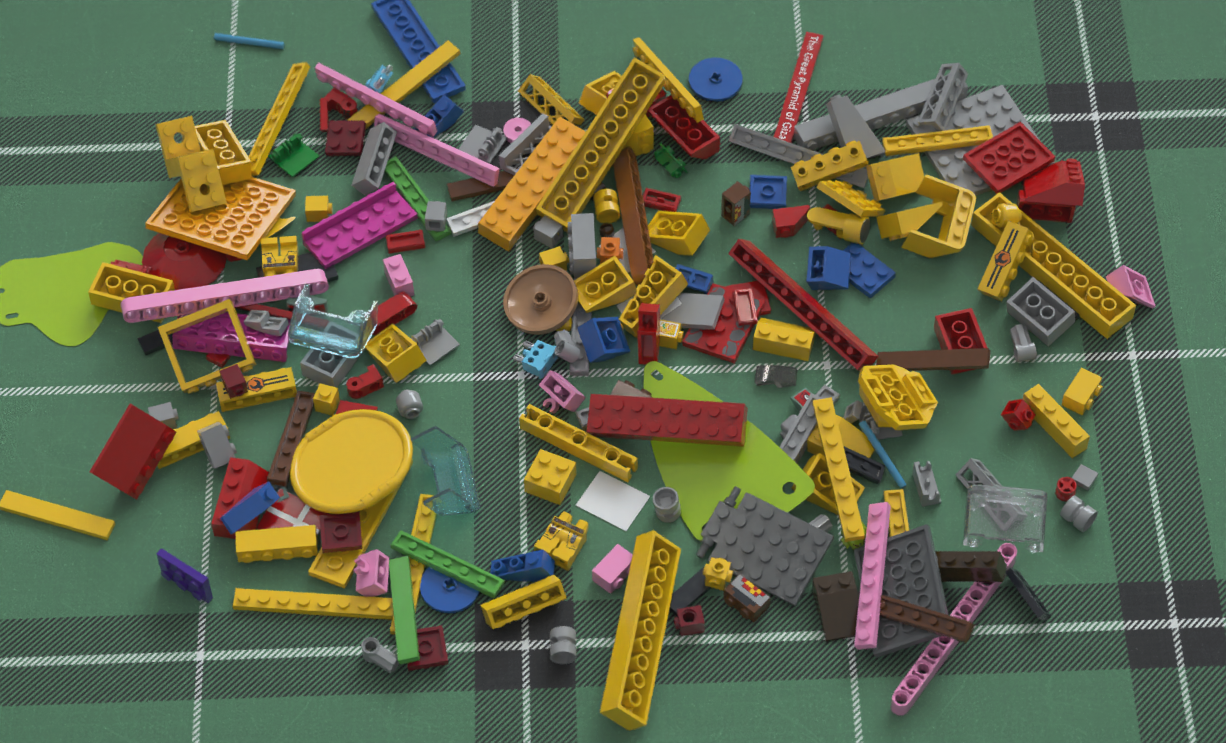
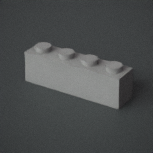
[351,122,397,195]

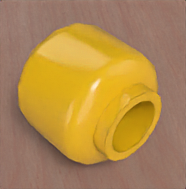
[992,203,1022,228]

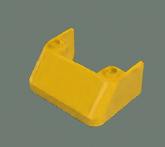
[901,174,976,258]

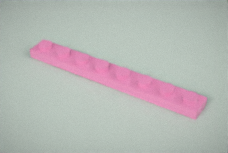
[315,63,437,137]
[374,114,499,187]
[854,502,891,650]

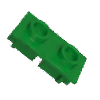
[654,143,688,178]

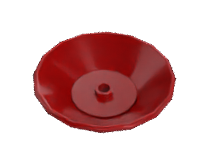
[142,233,227,290]

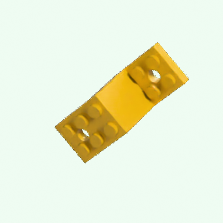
[155,116,227,212]

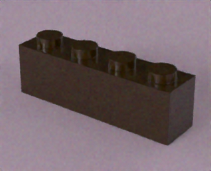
[935,551,1007,582]

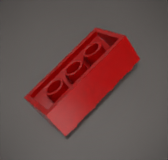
[647,95,720,159]
[211,457,269,539]

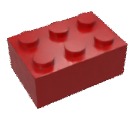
[934,308,987,375]

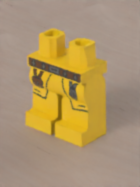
[261,236,298,277]
[534,511,589,571]

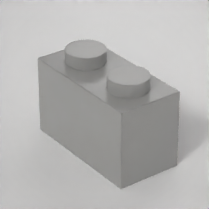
[197,422,237,469]

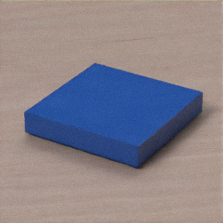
[750,175,787,209]

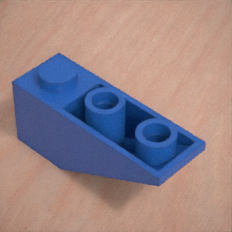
[414,95,464,138]
[490,550,555,582]

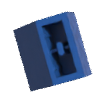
[806,246,851,290]

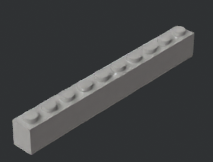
[794,75,968,150]

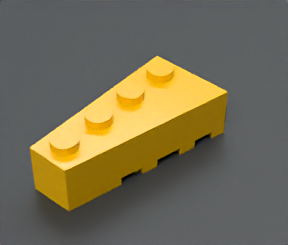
[619,255,688,339]

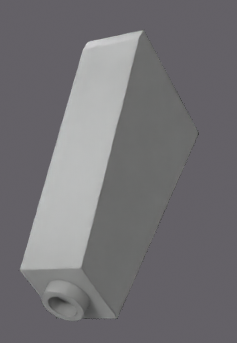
[826,95,885,160]

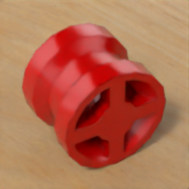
[1055,477,1077,502]

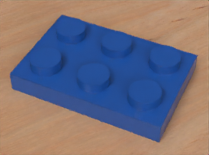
[843,242,896,298]

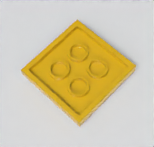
[816,180,886,217]

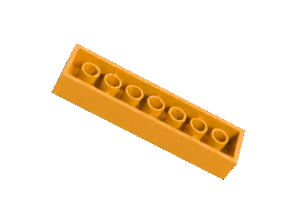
[478,117,586,252]

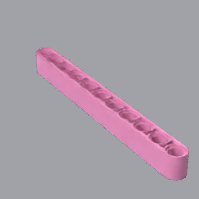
[121,269,329,323]
[891,543,1017,716]

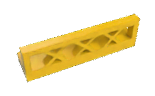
[518,74,585,125]

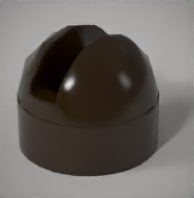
[599,222,615,237]

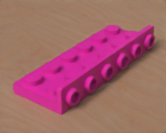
[302,182,418,269]
[173,312,293,362]

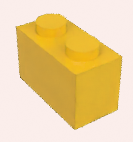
[1062,367,1103,415]

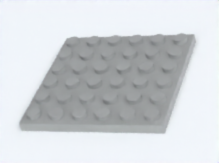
[906,85,1055,196]

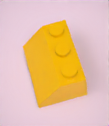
[753,318,816,361]

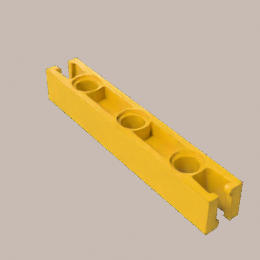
[519,404,638,483]

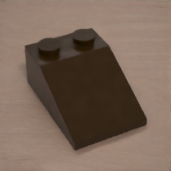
[812,571,859,642]

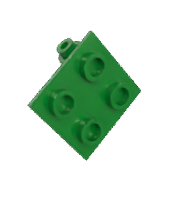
[268,133,320,177]

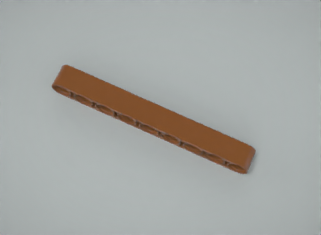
[613,146,653,286]

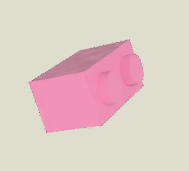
[383,254,414,297]
[592,544,633,594]

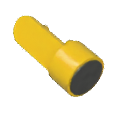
[807,207,870,244]

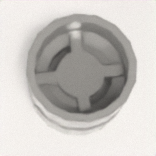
[653,487,681,523]
[1060,495,1098,532]
[550,626,576,664]

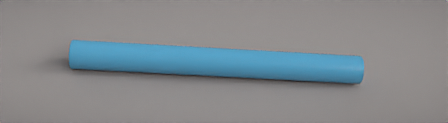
[214,33,284,49]
[859,420,907,489]

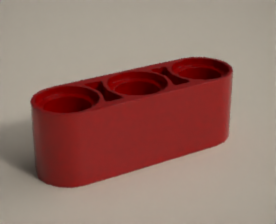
[362,292,417,335]

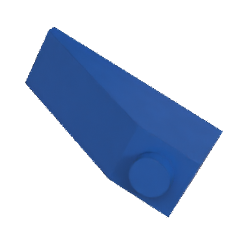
[220,482,280,534]

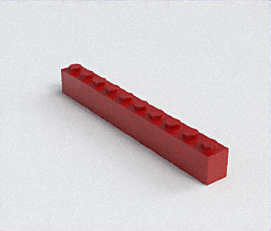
[728,239,879,370]

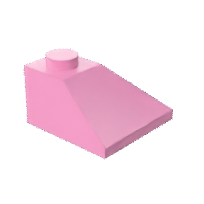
[1106,265,1156,309]

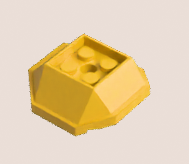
[858,364,938,430]

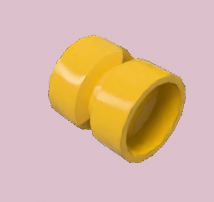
[593,189,620,223]

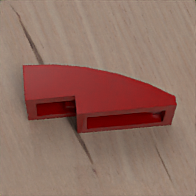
[637,303,660,365]

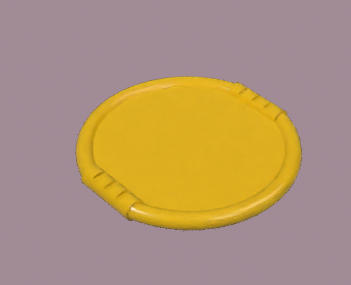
[290,409,413,514]

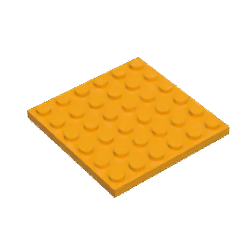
[145,177,296,260]

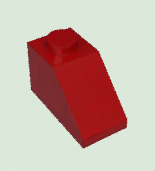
[772,205,810,238]

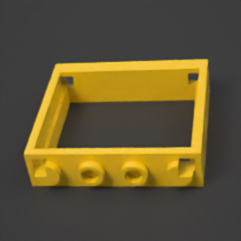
[158,299,256,394]

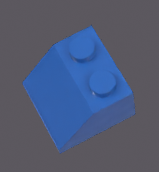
[577,317,630,363]

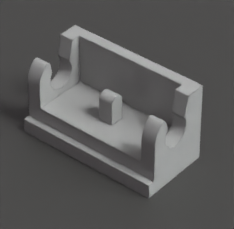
[912,461,941,506]

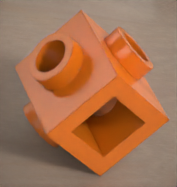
[597,237,623,264]

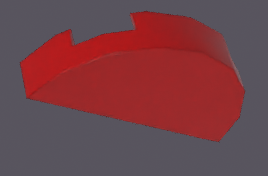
[320,98,329,132]

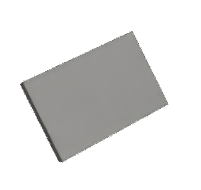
[661,293,725,330]

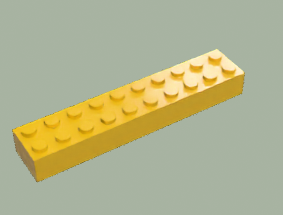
[536,57,666,233]
[971,193,1136,339]
[600,530,681,731]

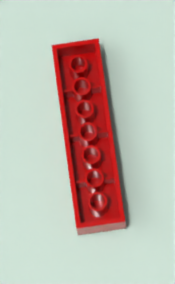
[587,394,748,447]

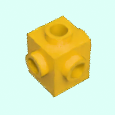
[703,557,733,591]

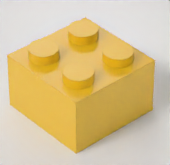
[524,449,577,505]

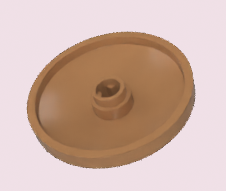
[503,264,578,335]

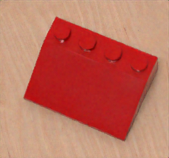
[1023,159,1085,206]
[90,404,177,500]

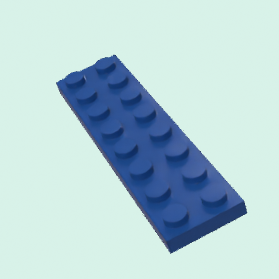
[371,0,466,103]

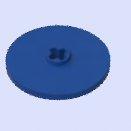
[689,58,743,101]
[420,567,479,613]

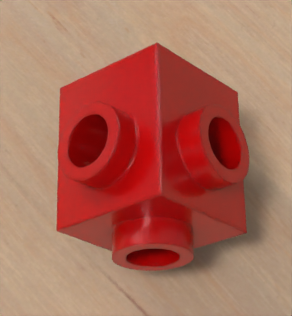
[1001,399,1036,431]

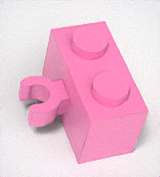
[539,370,586,414]
[354,549,389,597]

